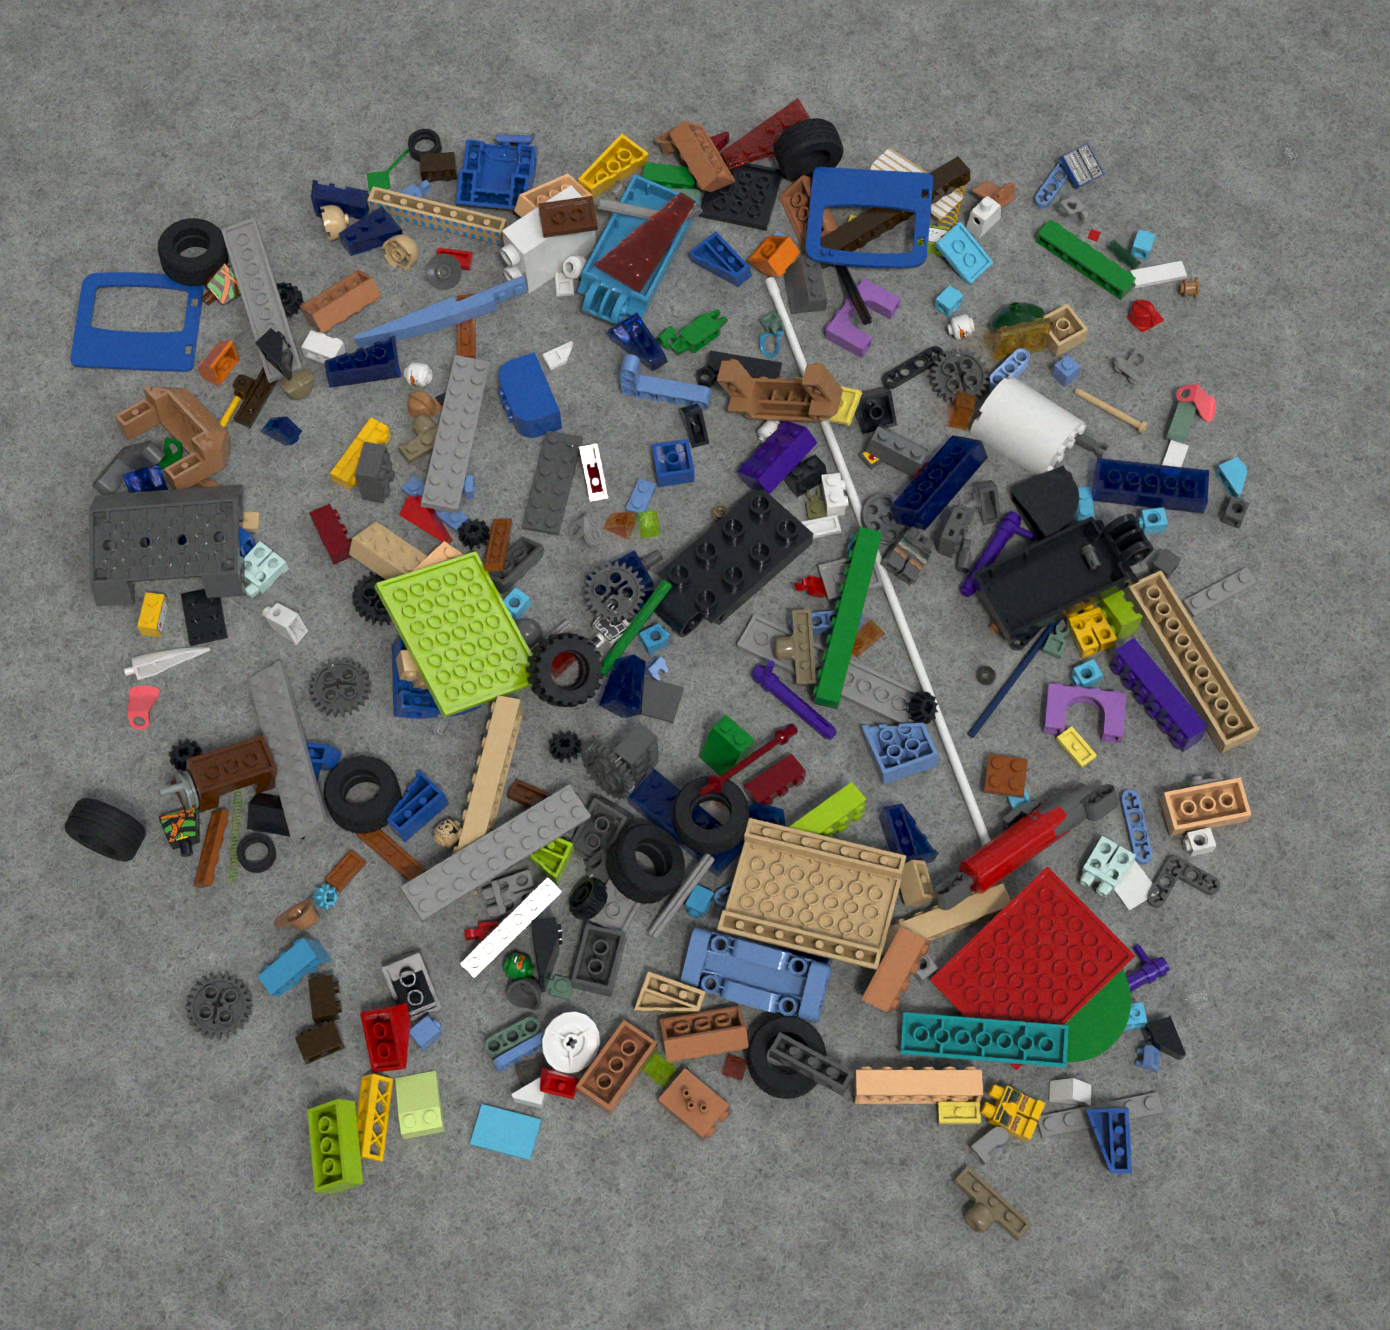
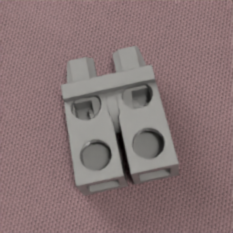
[482,870,535,919]

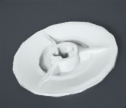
[542,1011,600,1073]

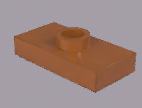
[324,850,366,893]

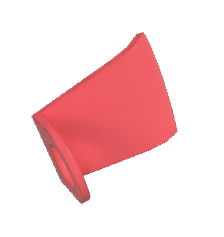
[1176,384,1216,422]
[127,686,160,729]

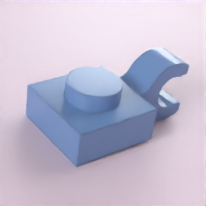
[399,180,432,198]

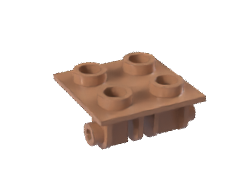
[972,180,1016,208]

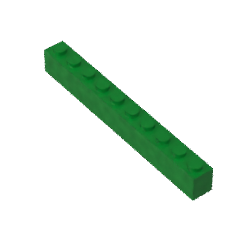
[813,527,882,710]

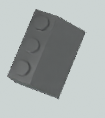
[784,256,827,314]
[865,424,929,477]
[487,536,544,594]

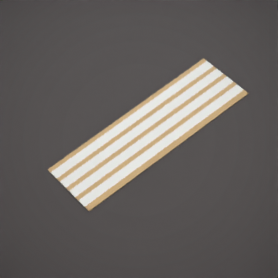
[870,148,964,220]

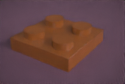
[984,754,1028,798]

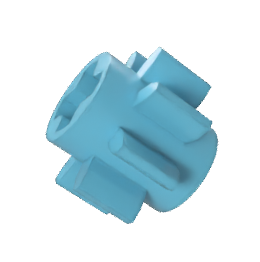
[312,884,338,910]

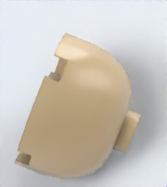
[320,205,350,241]
[382,234,419,271]

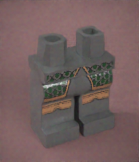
[881,526,934,585]

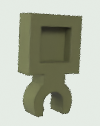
[806,489,827,520]

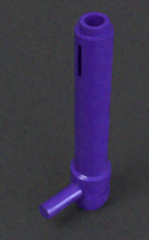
[960,511,1035,597]
[751,660,837,740]
[1126,944,1170,992]

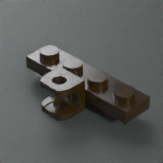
[232,367,278,428]

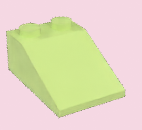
[395,1071,445,1139]

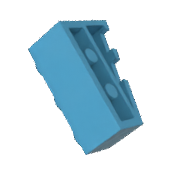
[258,938,332,997]

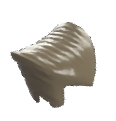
[279,368,314,401]

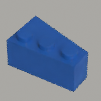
[689,231,752,287]
[387,770,449,843]
[1085,1107,1132,1174]

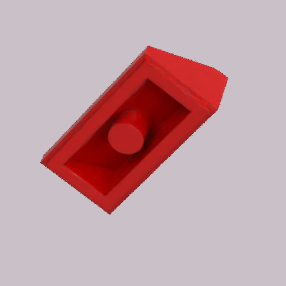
[540,1067,580,1099]

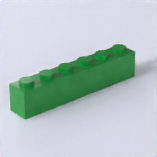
[1036,219,1136,300]

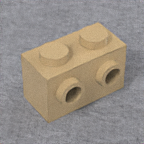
[900,860,936,907]

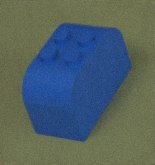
[498,352,562,438]

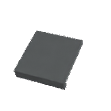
[634,678,684,724]

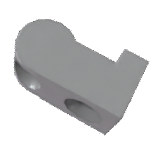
[970,1126,1009,1166]

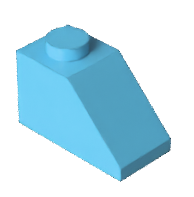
[1215,457,1247,498]

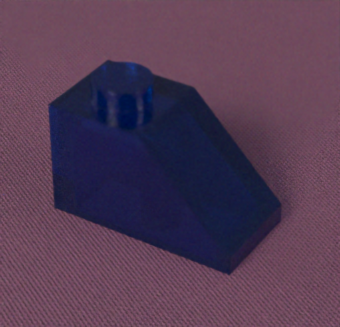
[260,416,302,445]

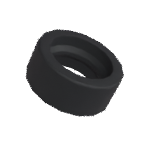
[408,129,442,162]
[237,833,276,873]

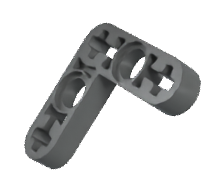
[1147,856,1220,908]

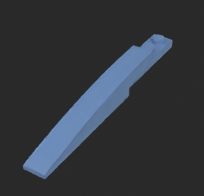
[353,276,529,347]

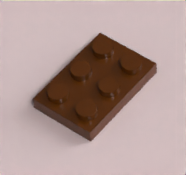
[538,196,598,238]

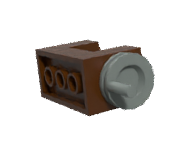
[158,735,277,813]

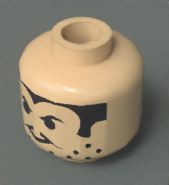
[433,819,463,848]

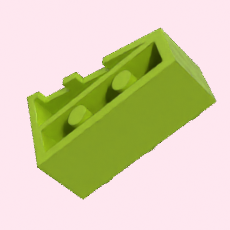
[1094,590,1143,640]
[527,838,575,886]

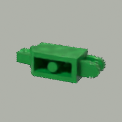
[671,309,728,356]

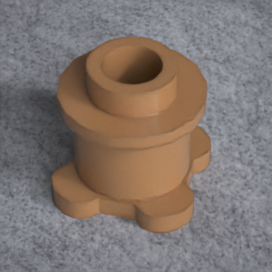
[1179,277,1200,298]

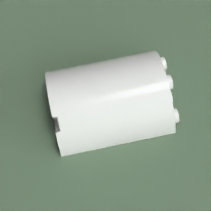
[970,375,1087,476]

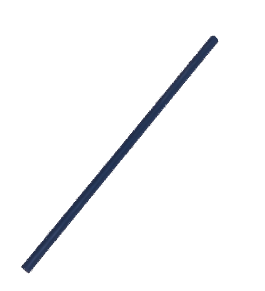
[967,619,1062,738]

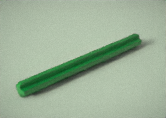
[601,580,672,676]

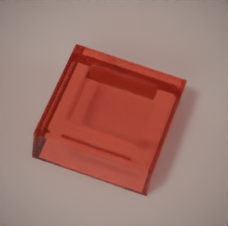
[722,1055,747,1081]

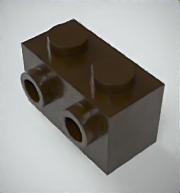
[420,152,457,182]
[308,975,342,1023]
[295,1021,345,1064]

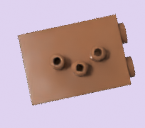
[658,1068,730,1141]

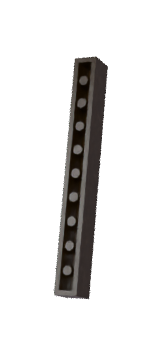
[820,156,970,269]

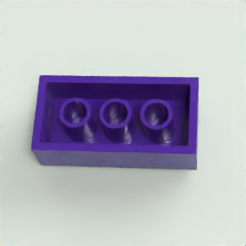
[737,421,817,494]

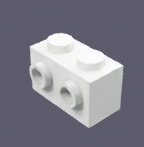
[301,330,346,368]
[821,473,849,516]

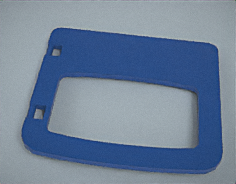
[806,167,933,268]
[70,272,204,372]

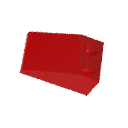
[360,1003,411,1073]

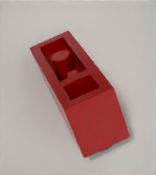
[399,494,453,543]

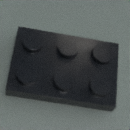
[181,589,228,646]

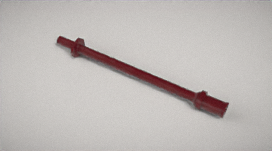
[699,724,798,796]

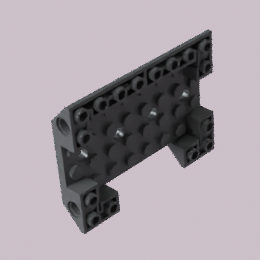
[89,484,245,606]

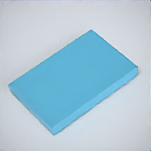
[934,222,993,285]
[470,1104,542,1161]

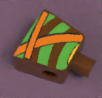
[201,263,241,306]

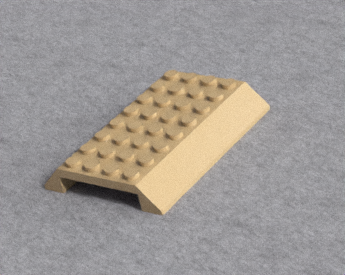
[717,818,906,970]

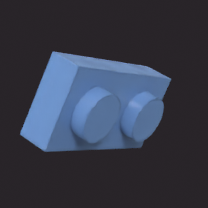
[626,478,656,517]

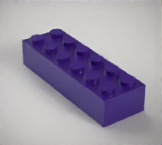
[1110,638,1208,753]

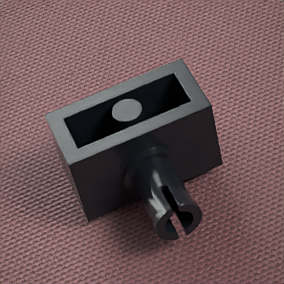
[786,454,827,498]

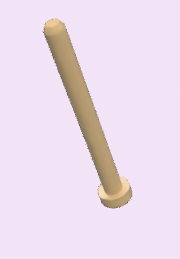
[1074,388,1148,434]

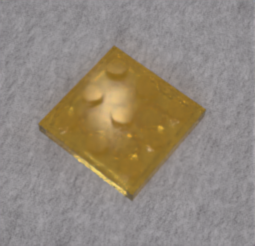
[991,317,1052,362]

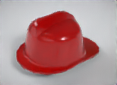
[1126,299,1164,333]

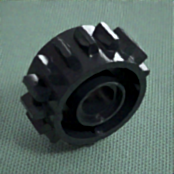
[276,282,304,318]
[569,878,608,920]

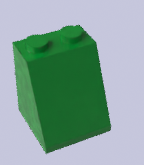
[699,714,754,780]

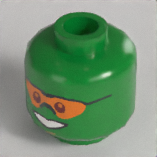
[503,953,534,981]

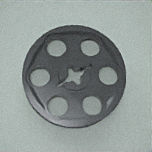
[861,493,917,546]

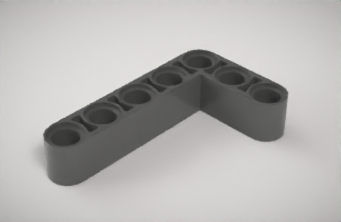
[92,441,165,495]

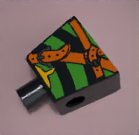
[159,807,200,857]

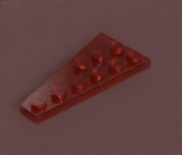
[721,98,810,169]
[594,192,696,293]

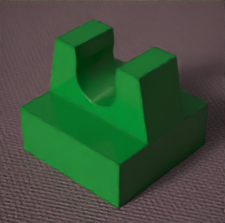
[653,326,678,350]

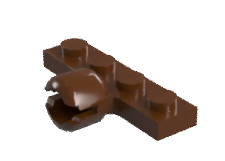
[507,779,579,829]

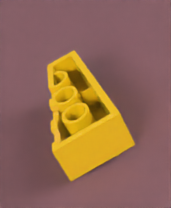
[578,133,649,198]

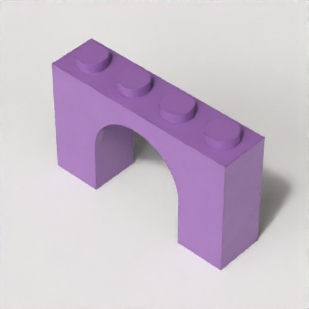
[825,278,901,358]
[1043,683,1126,743]

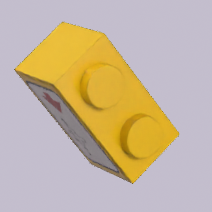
[137,592,169,637]

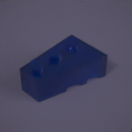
[311,180,369,219]
[338,206,403,256]
[607,313,668,372]
[879,803,939,864]

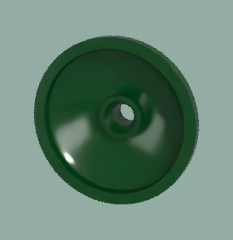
[991,302,1045,333]

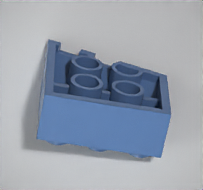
[862,723,939,785]

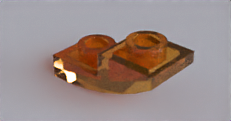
[852,620,885,657]

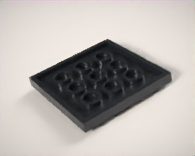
[699,157,783,231]

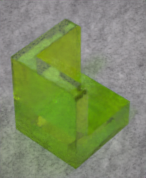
[638,510,660,539]
[644,1053,676,1087]

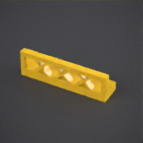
[356,1074,393,1162]

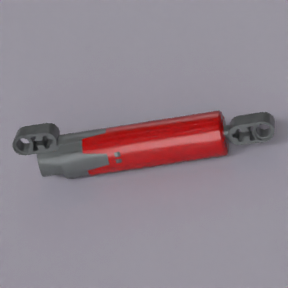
[934,783,1119,910]

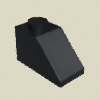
[680,404,709,448]
[1143,1016,1186,1060]

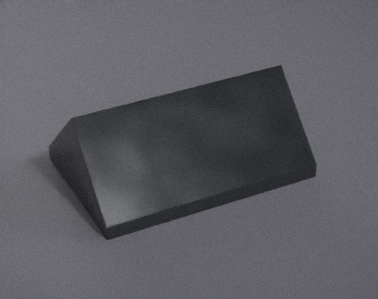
[247,793,305,839]

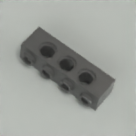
[769,1032,854,1096]

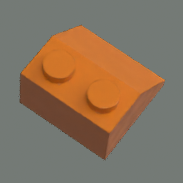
[747,236,800,277]
[198,340,240,387]

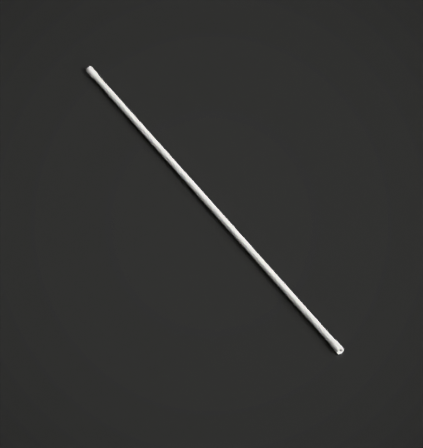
[765,277,990,847]

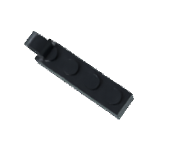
[697,351,782,388]

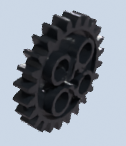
[352,572,392,626]

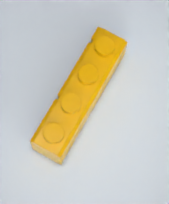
[330,417,391,490]

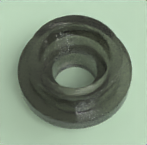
[976,666,996,685]

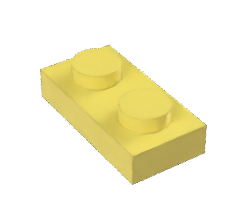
[1056,726,1097,769]
[938,1102,981,1124]

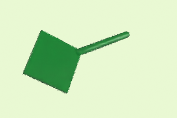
[367,149,409,191]

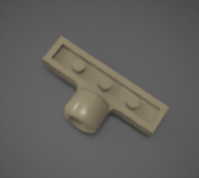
[399,414,439,464]
[775,609,816,686]
[953,1166,1032,1241]

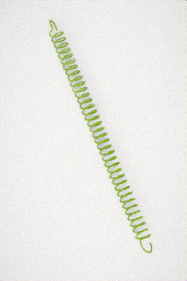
[229,789,242,889]

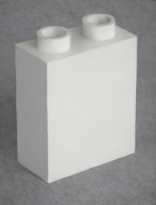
[500,185,596,293]

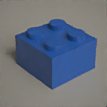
[652,439,695,487]

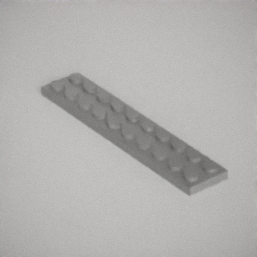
[221,217,303,383]
[421,355,490,514]
[737,614,919,725]
[248,661,328,841]
[400,785,591,922]

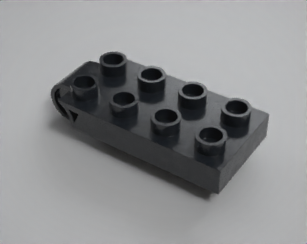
[654,486,814,637]
[973,514,1154,644]

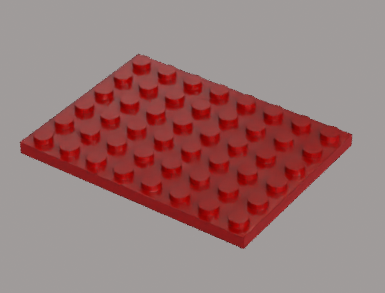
[930,866,1135,1070]

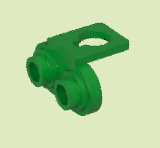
[154,437,182,469]

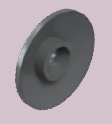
[426,254,462,290]

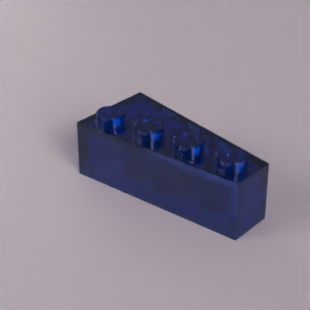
[325,335,402,388]

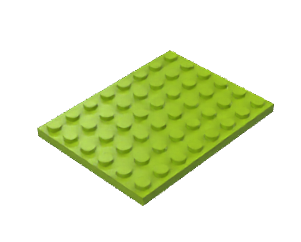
[375,551,533,718]

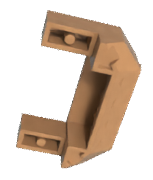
[717,359,843,423]
[114,386,231,490]

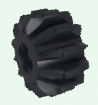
[458,518,490,550]
[906,692,939,724]
[549,730,582,763]
[169,739,202,771]

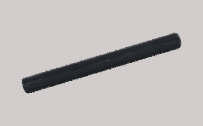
[835,265,872,325]

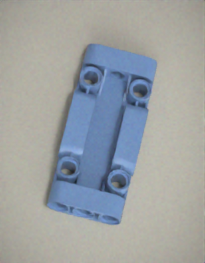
[681,927,832,1023]

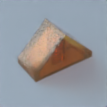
[948,391,976,431]
[602,512,637,540]

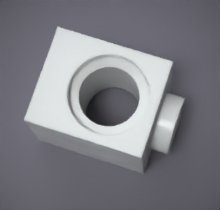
[1183,827,1216,857]

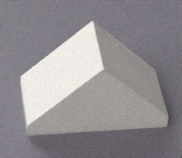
[511,1077,547,1109]
[1049,1078,1091,1106]

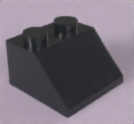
[255,328,293,380]
[855,386,897,434]

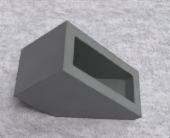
[974,480,1001,525]

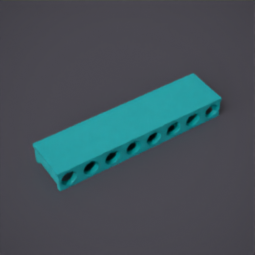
[900,1012,1069,1068]

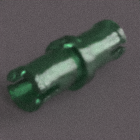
[1107,239,1141,270]

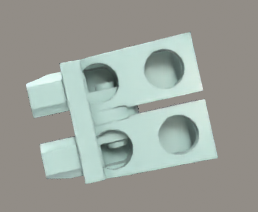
[244,541,289,598]
[1080,836,1136,898]

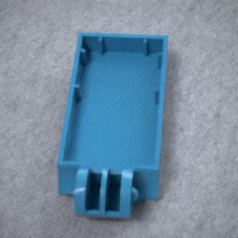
[577,174,699,326]

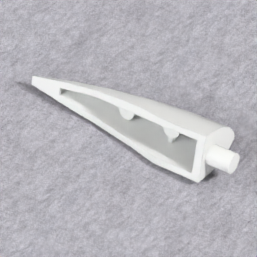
[124,647,210,680]

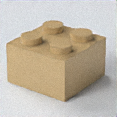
[1035,303,1088,357]

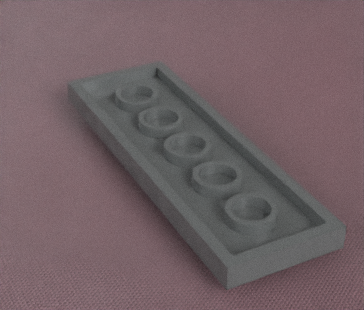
[522,431,583,536]

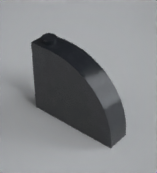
[1010,466,1079,541]

